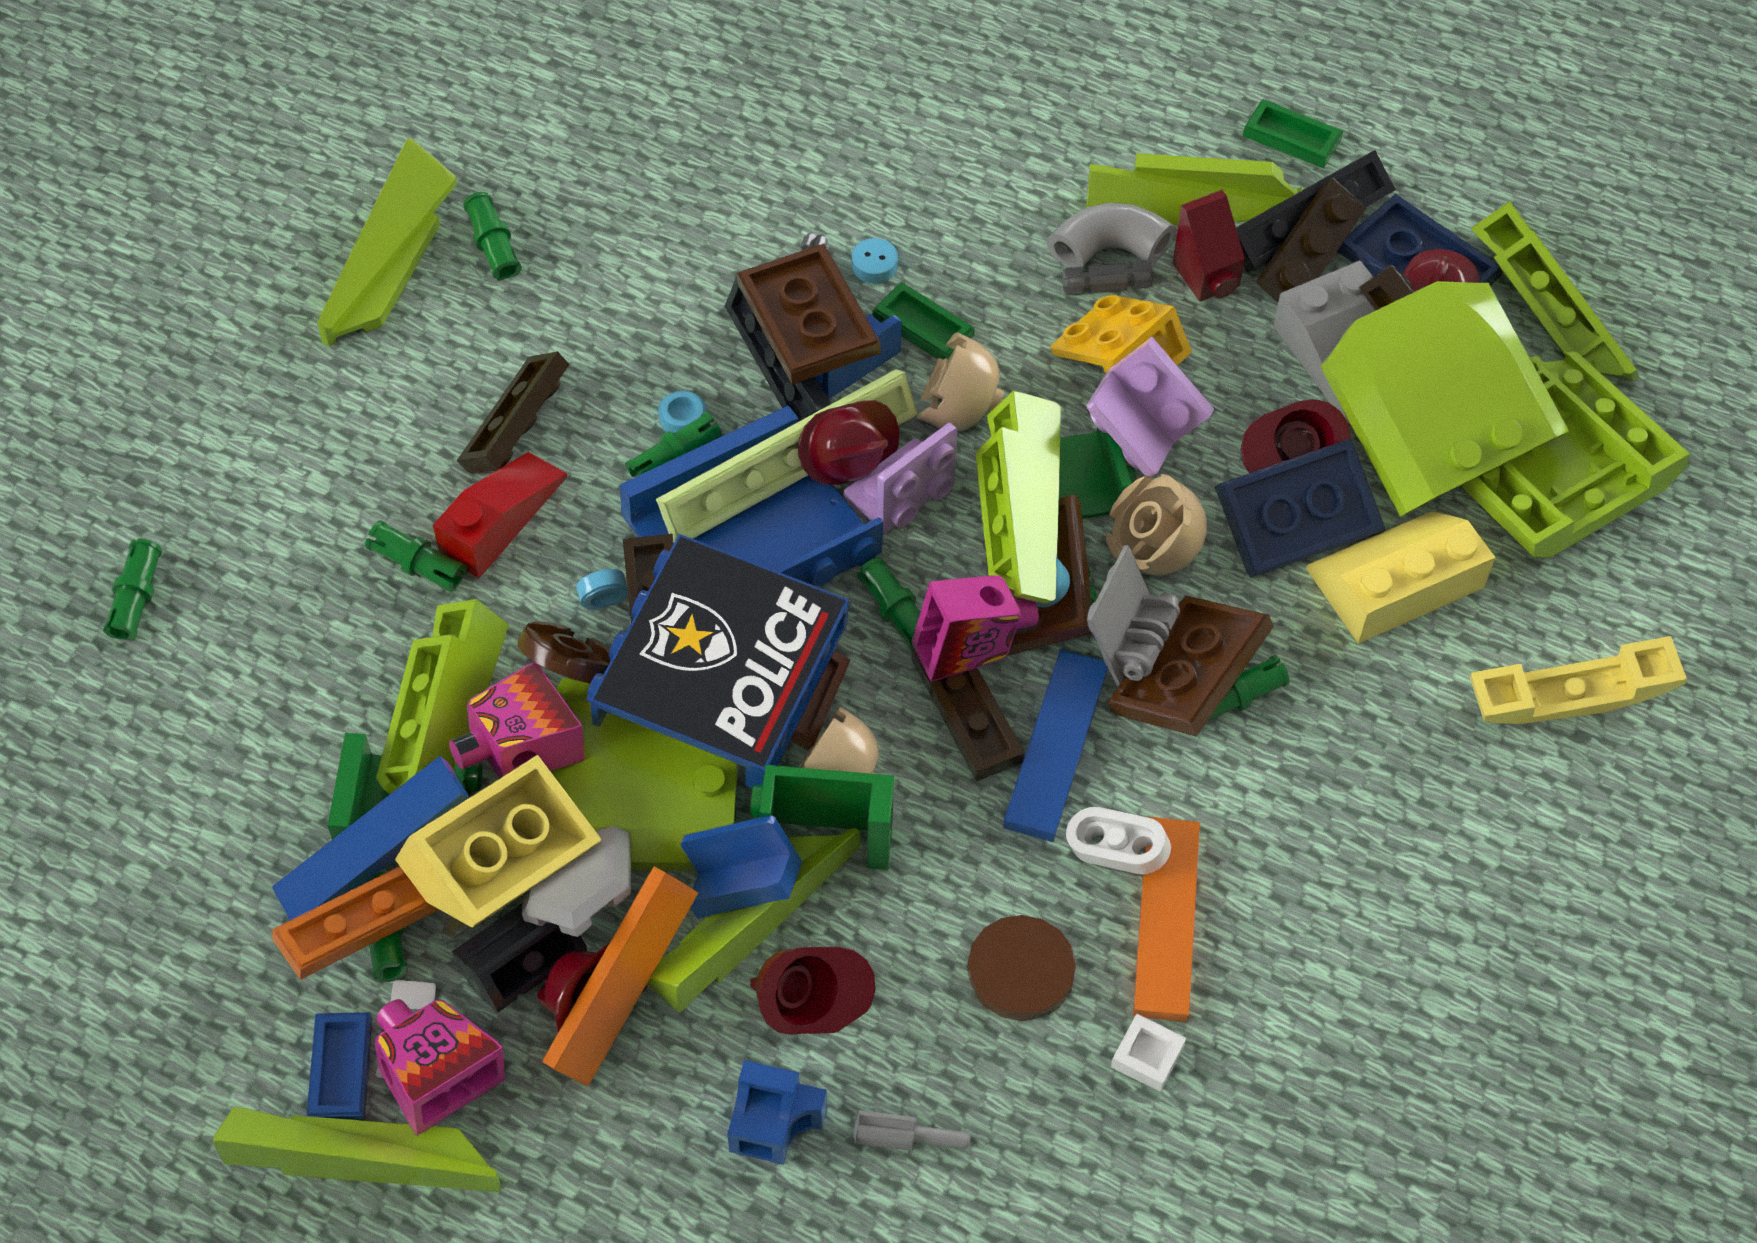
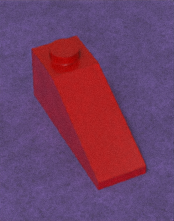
[433,452,568,578]

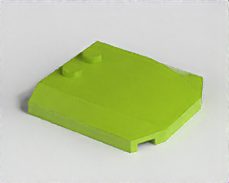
[1320,281,1569,517]
[1461,351,1690,558]
[550,678,738,871]

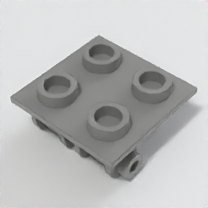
[1087,545,1180,688]

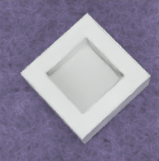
[1111,1014,1186,1092]

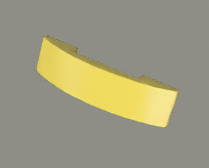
[1470,636,1687,724]

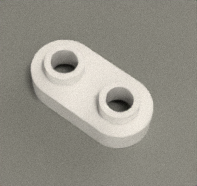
[1066,807,1171,874]

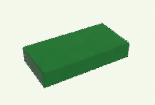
[1243,99,1343,168]
[872,282,975,360]

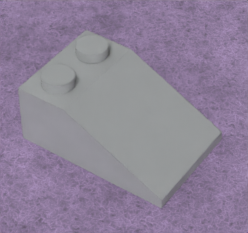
[1273,260,1375,427]

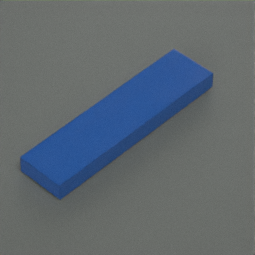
[1003,649,1108,842]
[272,756,470,920]

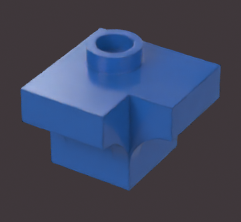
[727,1060,827,1165]

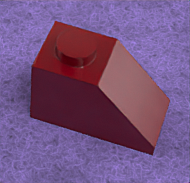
[1172,190,1245,302]

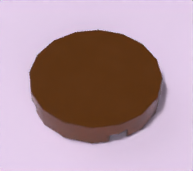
[518,621,611,684]
[967,915,1076,1021]

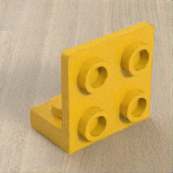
[1050,295,1192,374]

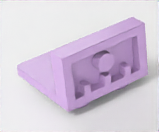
[1086,337,1214,478]
[844,422,958,535]

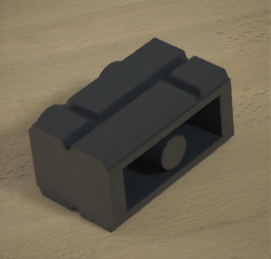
[452,903,588,1013]

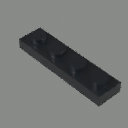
[1236,150,1396,273]
[724,276,831,421]

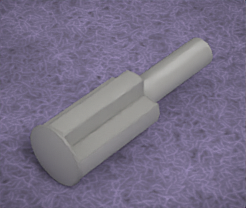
[854,1110,970,1151]

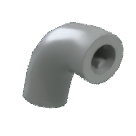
[1047,202,1176,268]

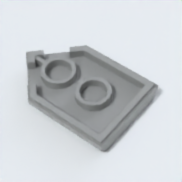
[522,826,631,937]

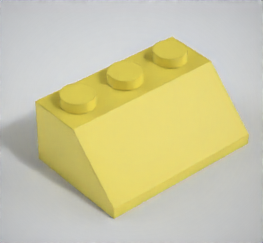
[1306,511,1496,644]
[395,755,602,928]

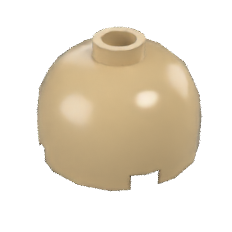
[917,333,1004,431]
[1106,474,1207,576]
[799,707,879,774]

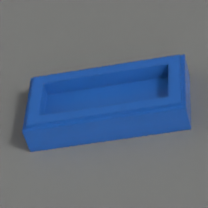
[306,1012,373,1121]

